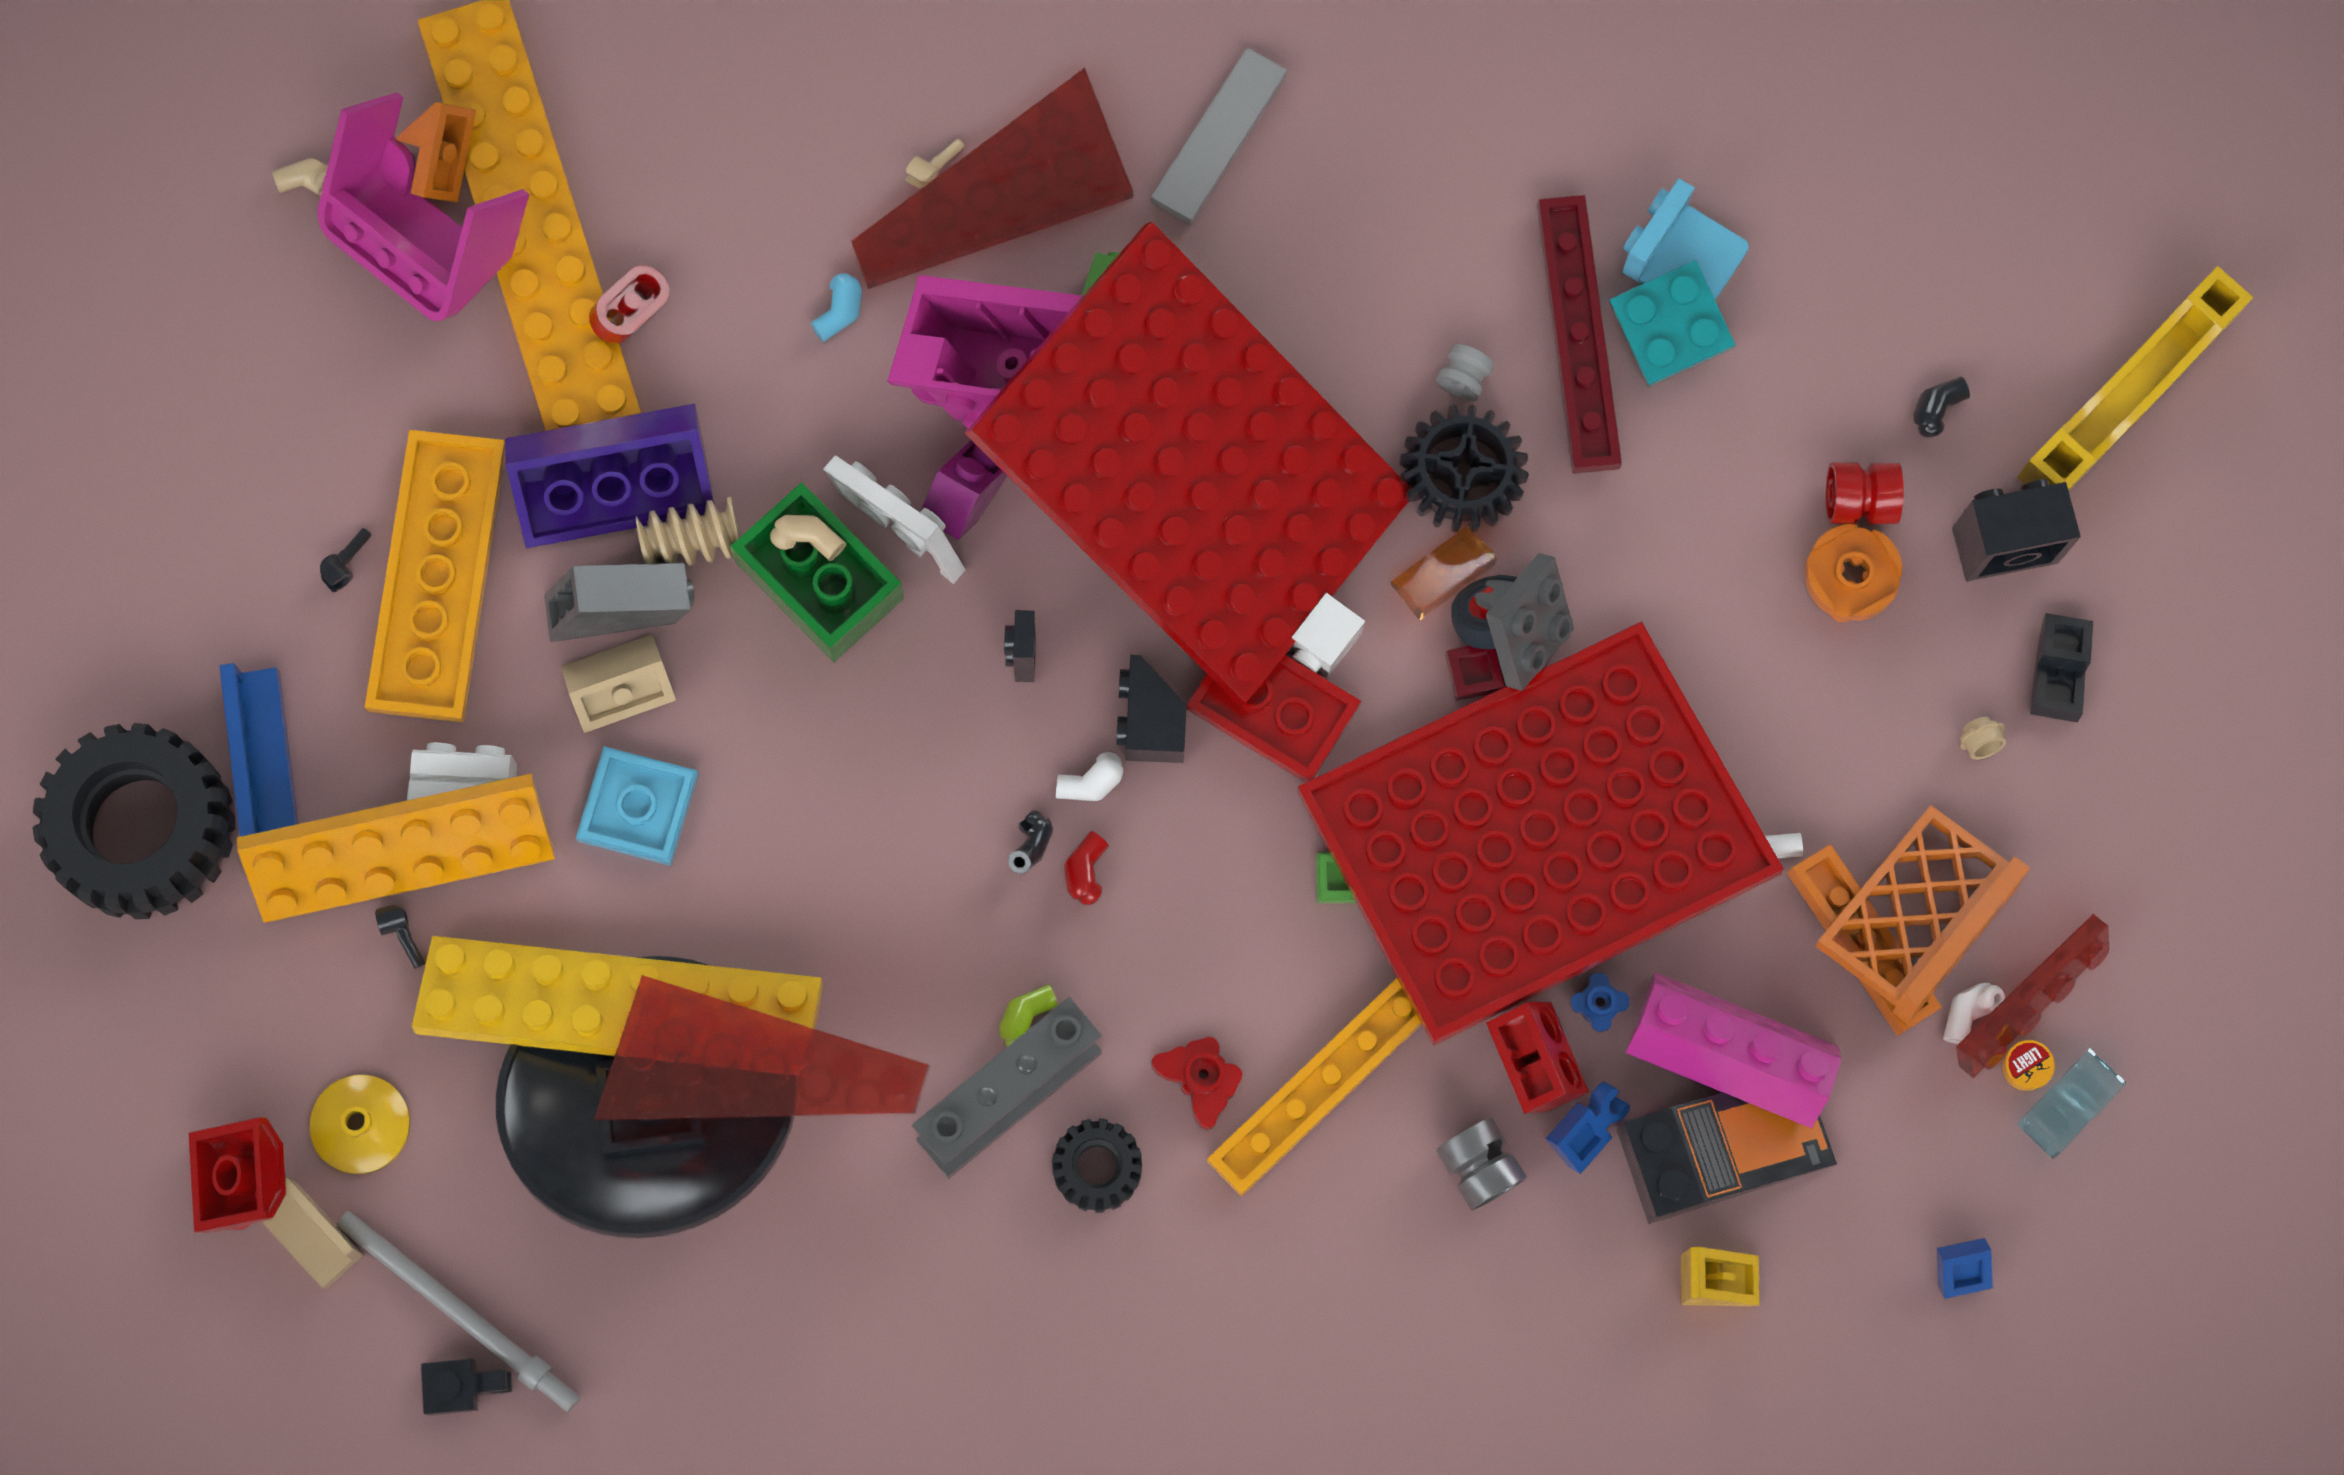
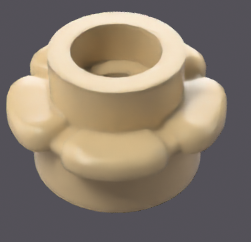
[1960,717,2006,760]

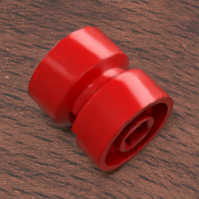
[1825,462,1904,524]

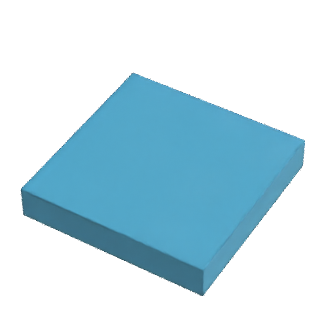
[576,746,699,866]

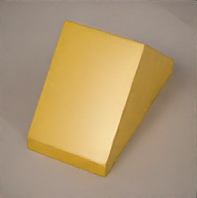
[1680,1247,1760,1306]

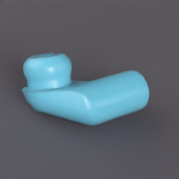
[810,273,862,342]

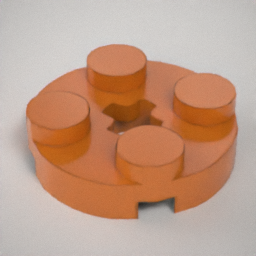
[1804,524,1903,622]

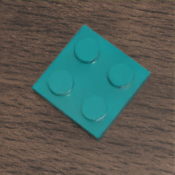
[1609,260,1736,387]

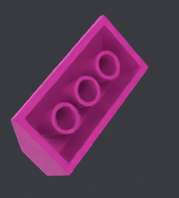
[1626,972,1842,1128]

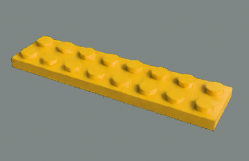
[411,936,823,1077]

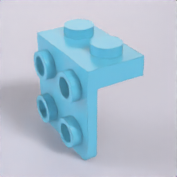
[1622,178,1749,301]

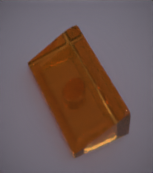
[1390,527,1498,620]

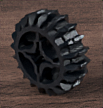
[1399,404,1529,533]

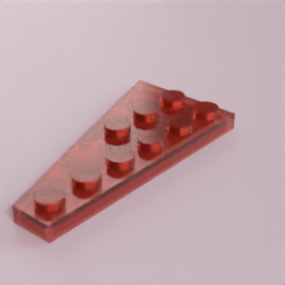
[851,67,1133,289]
[594,975,930,1121]

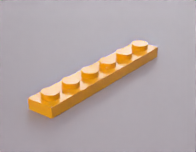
[1207,978,1422,1198]

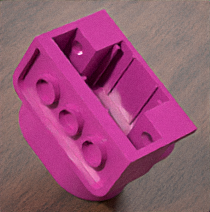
[887,275,1083,428]

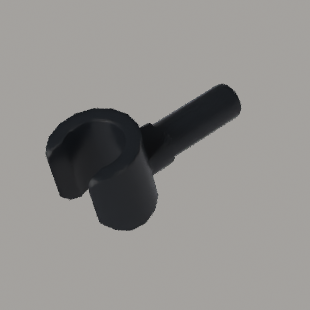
[320,528,372,592]
[375,905,426,969]

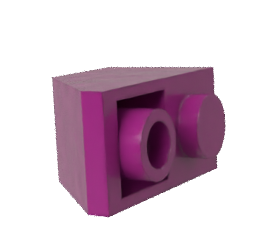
[920,440,1007,540]

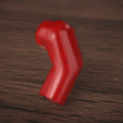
[1064,831,1109,905]

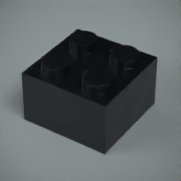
[1952,479,2081,582]

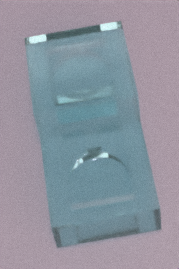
[2016,1049,2126,1159]

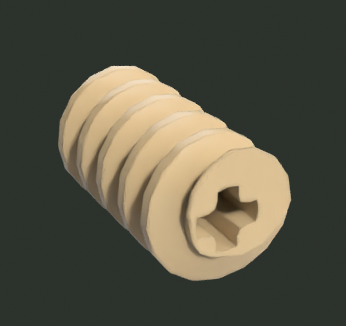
[636,497,740,566]

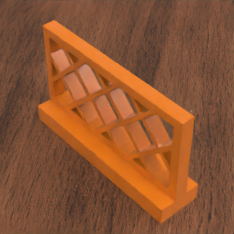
[1816,805,2030,1024]

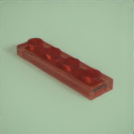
[1956,914,2109,1078]

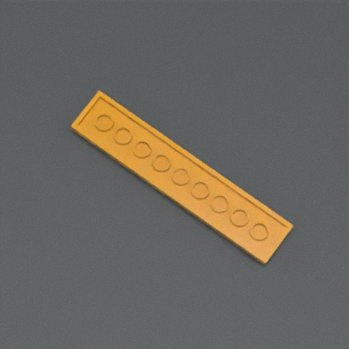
[417,0,641,431]

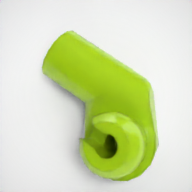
[999,984,1058,1047]

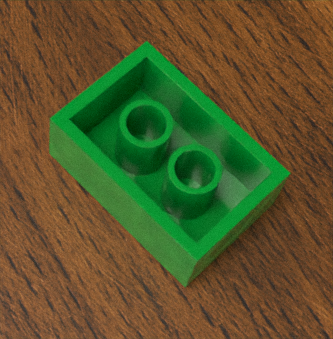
[730,482,904,663]

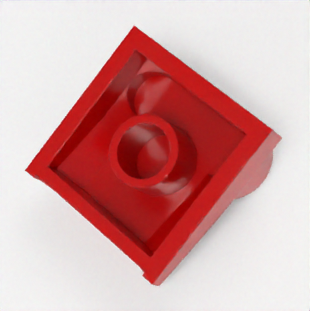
[188,1117,286,1233]

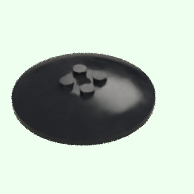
[496,956,798,1238]

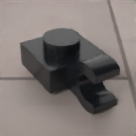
[421,1359,512,1416]

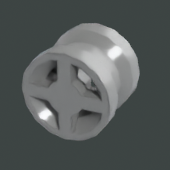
[1436,344,1495,401]

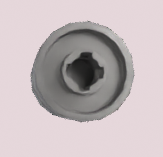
[1436,1118,1527,1211]

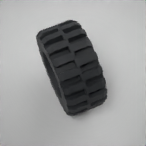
[32,723,236,920]

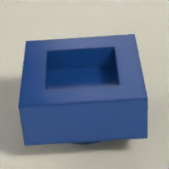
[1936,1238,1993,1299]

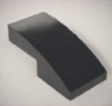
[2030,613,2093,723]

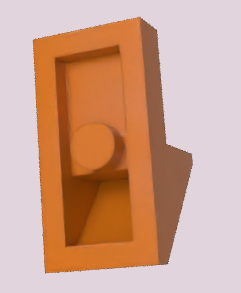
[396,102,476,203]

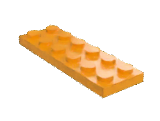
[364,430,505,723]
[237,773,555,923]

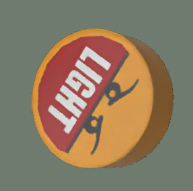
[2002,1040,2055,1091]

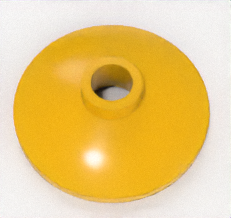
[309,1075,410,1174]

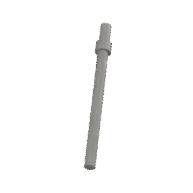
[336,1211,581,1413]

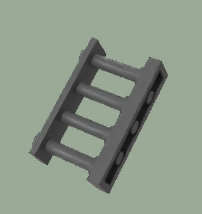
[912,996,1102,1179]

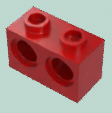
[1486,1002,1589,1114]

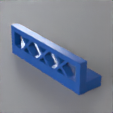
[219,663,299,837]

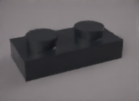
[1004,610,1036,682]

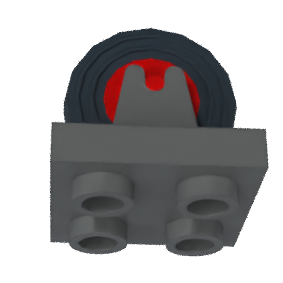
[1451,553,1574,691]

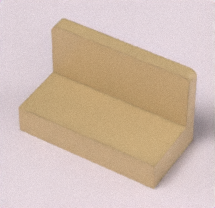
[561,635,676,733]
[262,1176,363,1290]

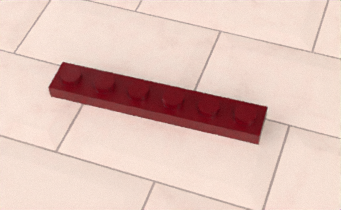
[1537,195,1622,474]

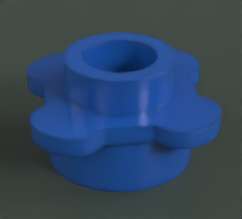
[1570,973,1630,1032]

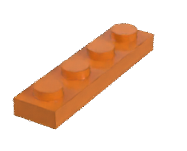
[1787,844,1942,1036]

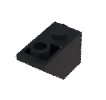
[1116,654,1187,763]

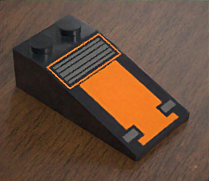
[1617,1093,1837,1224]

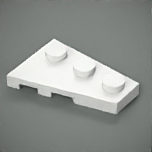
[823,455,966,584]

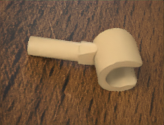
[906,139,965,190]

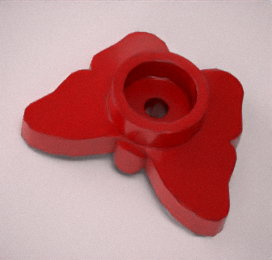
[1151,1037,1243,1131]

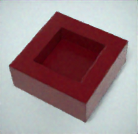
[1445,646,1505,701]

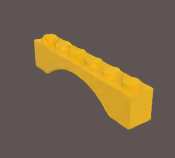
[2016,266,2254,491]

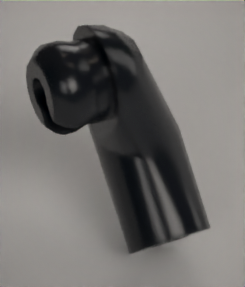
[1913,377,1970,438]
[1008,810,1053,874]

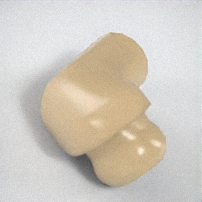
[272,158,328,196]
[770,515,846,561]

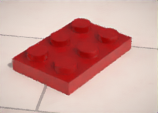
[1186,655,1362,783]

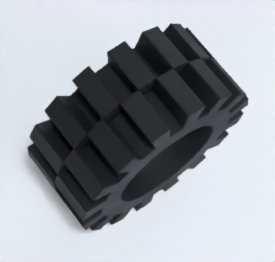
[1052,1118,1142,1213]

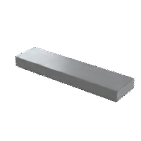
[1151,47,1287,226]

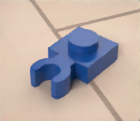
[1545,1081,1631,1174]

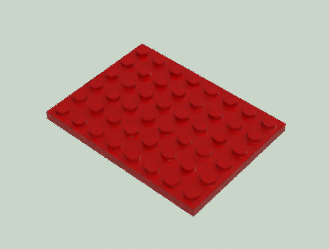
[965,222,1411,704]
[1297,621,1784,1046]

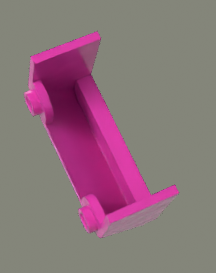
[317,92,529,321]

